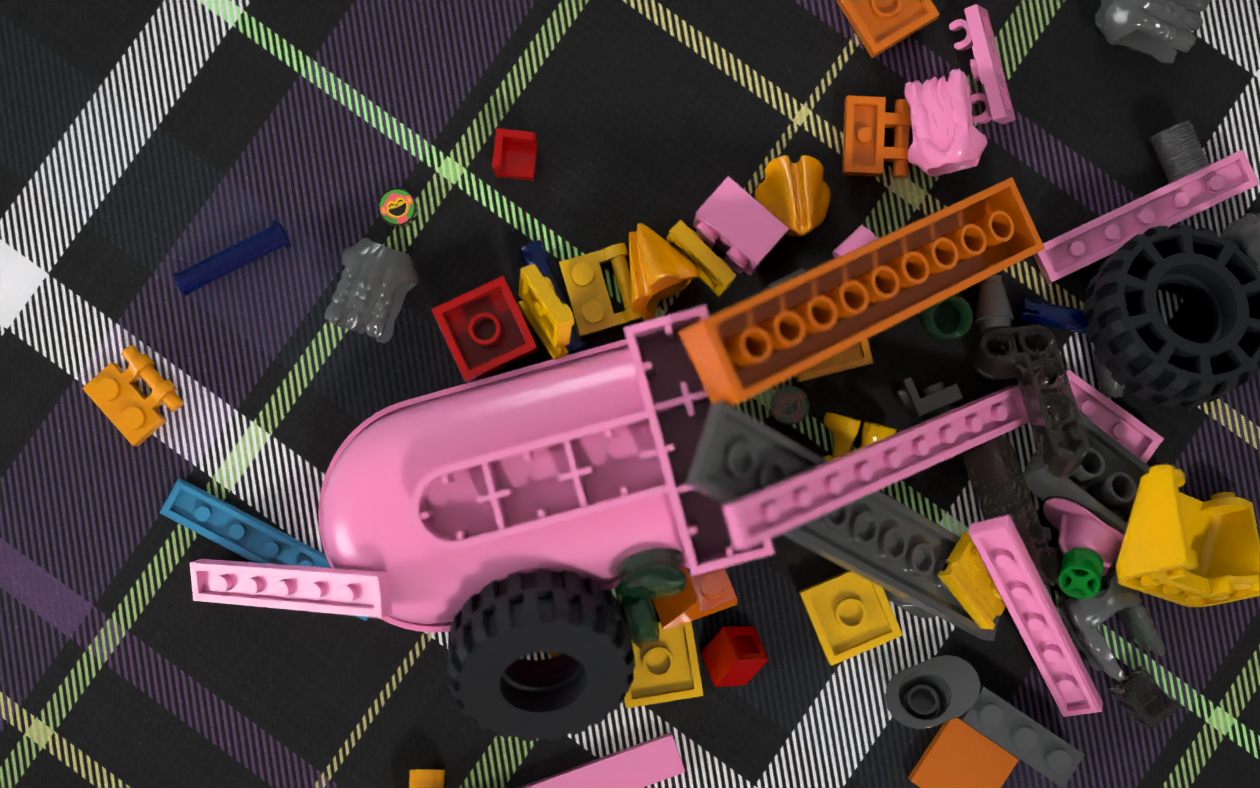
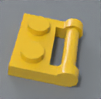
[559,243,643,337]

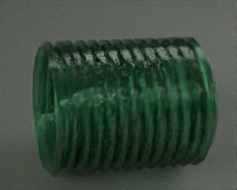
[921,295,973,340]

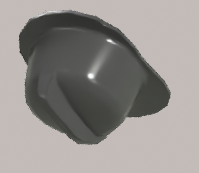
[885,655,981,729]

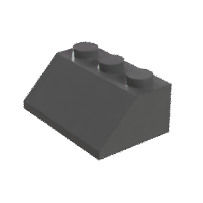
[1018,410,1151,535]

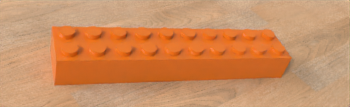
[679,177,1045,406]

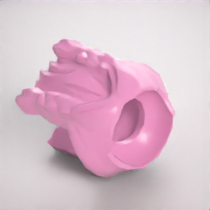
[904,69,988,177]

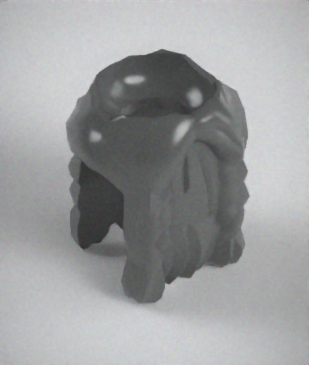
[1094,0,1211,64]
[324,238,419,344]
[1056,571,1165,681]

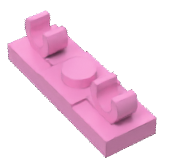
[949,4,1016,124]

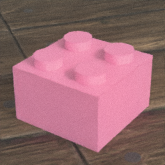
[693,176,789,276]

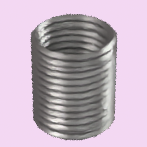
[1150,120,1210,183]

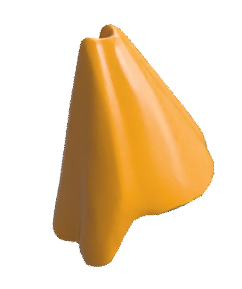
[755,155,831,236]
[629,223,700,322]

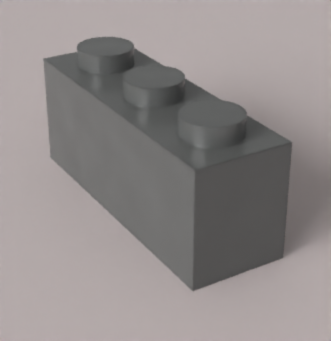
[958,685,1085,788]

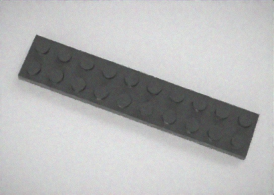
[686,401,1000,641]

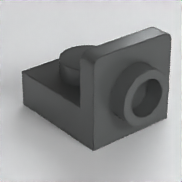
[896,377,963,418]

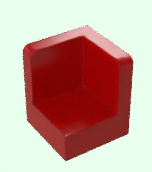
[492,128,538,181]
[701,626,769,687]

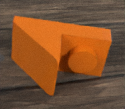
[650,567,737,631]

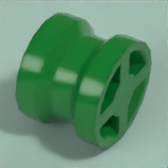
[1058,547,1104,599]

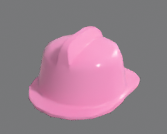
[1043,497,1125,577]

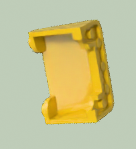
[1116,464,1260,607]

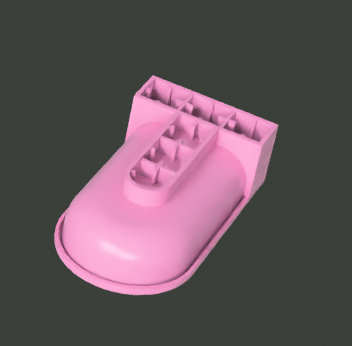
[318,305,775,632]

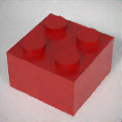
[431,276,540,383]

